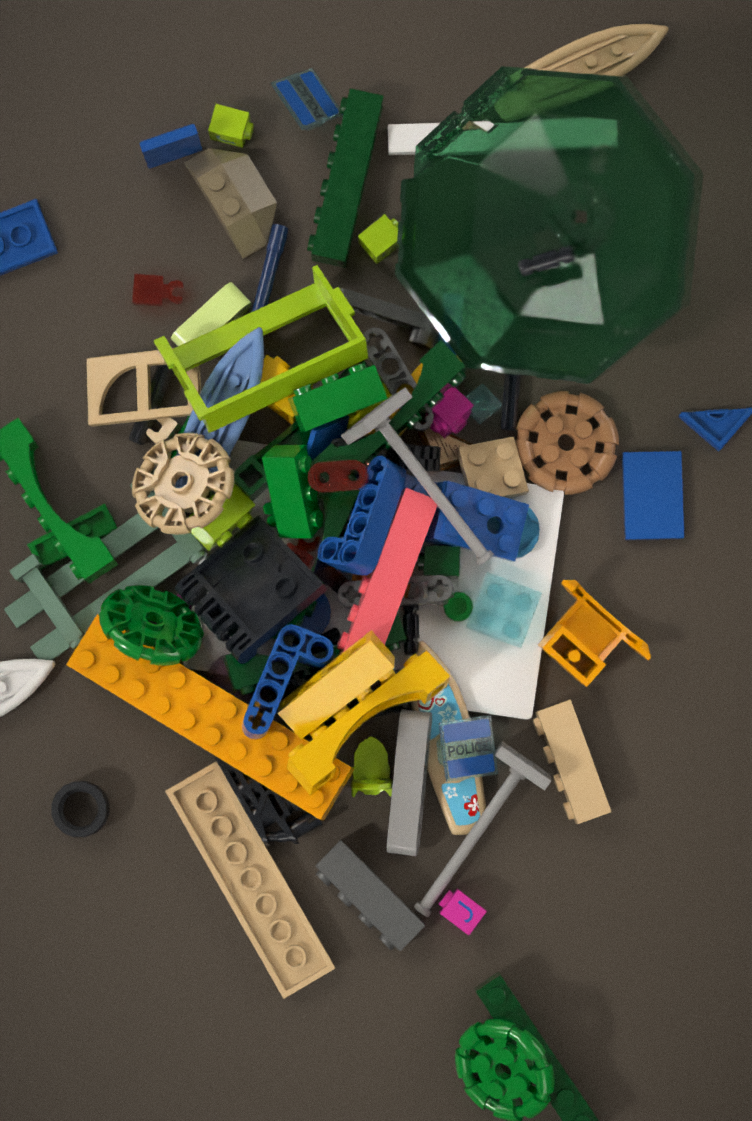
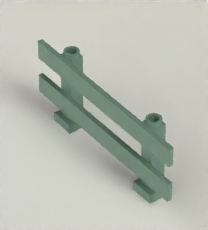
[4,468,235,660]

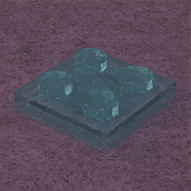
[465,572,542,649]

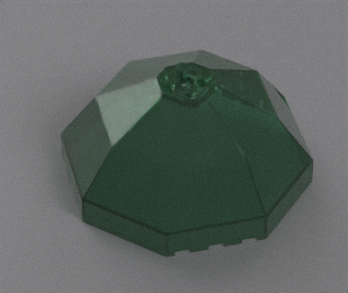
[395,66,704,384]

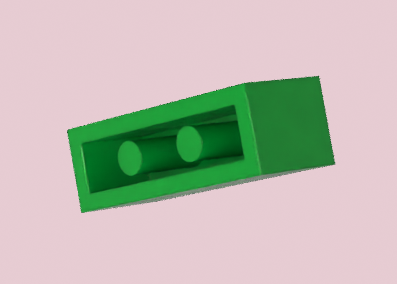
[288,362,388,432]
[262,445,324,538]

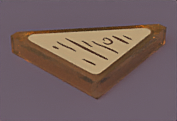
[418,421,472,472]

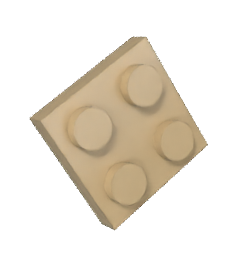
[456,437,529,498]

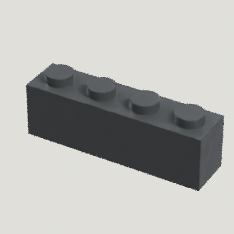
[315,840,425,951]

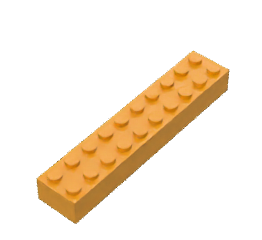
[66,614,354,821]

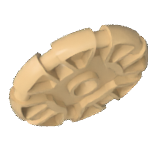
[132,433,234,535]

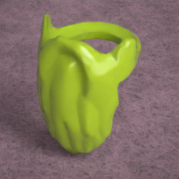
[351,736,393,797]

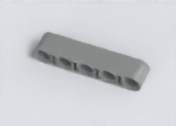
[387,709,432,856]

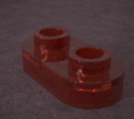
[308,460,369,492]

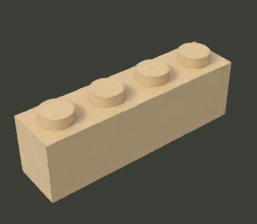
[533,700,611,824]

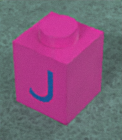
[438,888,487,935]

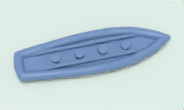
[175,327,264,488]

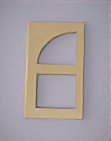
[87,348,201,427]

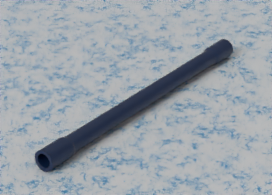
[229,224,289,457]

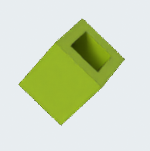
[208,104,254,148]
[358,214,404,264]

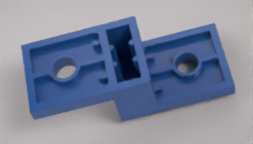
[403,474,529,562]

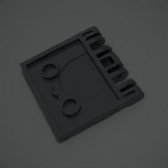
[175,515,327,664]

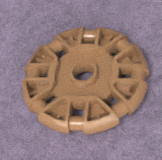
[515,391,619,495]

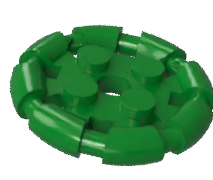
[99,585,204,666]
[455,1019,555,1121]

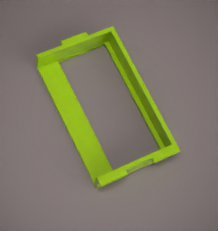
[154,265,368,433]

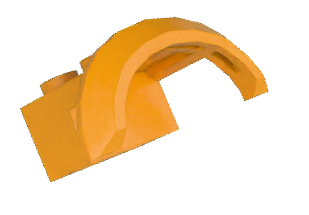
[538,580,651,687]

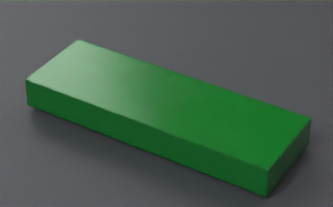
[27,503,118,570]

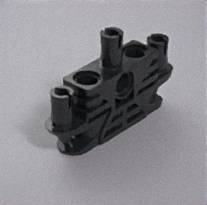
[213,706,323,846]

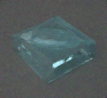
[466,383,502,425]

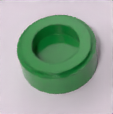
[443,592,473,622]

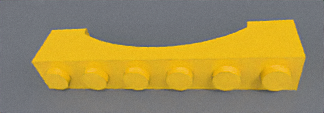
[287,650,450,796]

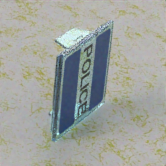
[270,68,343,131]
[436,715,498,782]

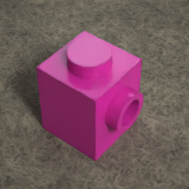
[424,387,474,439]

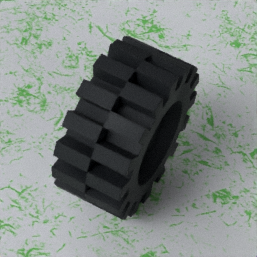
[387,444,441,471]

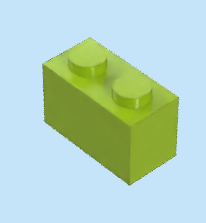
[189,483,256,551]

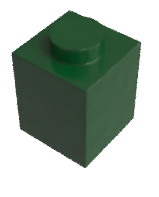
[418,546,460,579]

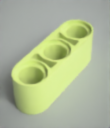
[171,282,252,346]

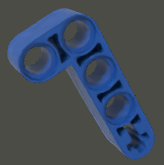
[318,456,407,575]
[242,624,334,740]

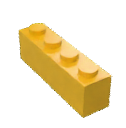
[277,630,395,739]

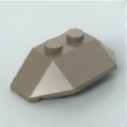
[184,148,277,260]

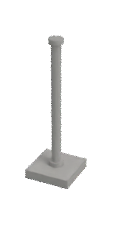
[341,388,494,565]
[414,741,551,917]

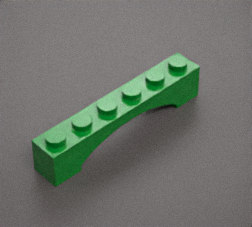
[0,418,118,584]

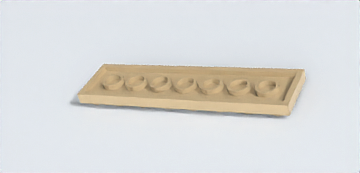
[165,761,336,999]

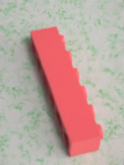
[337,488,437,655]

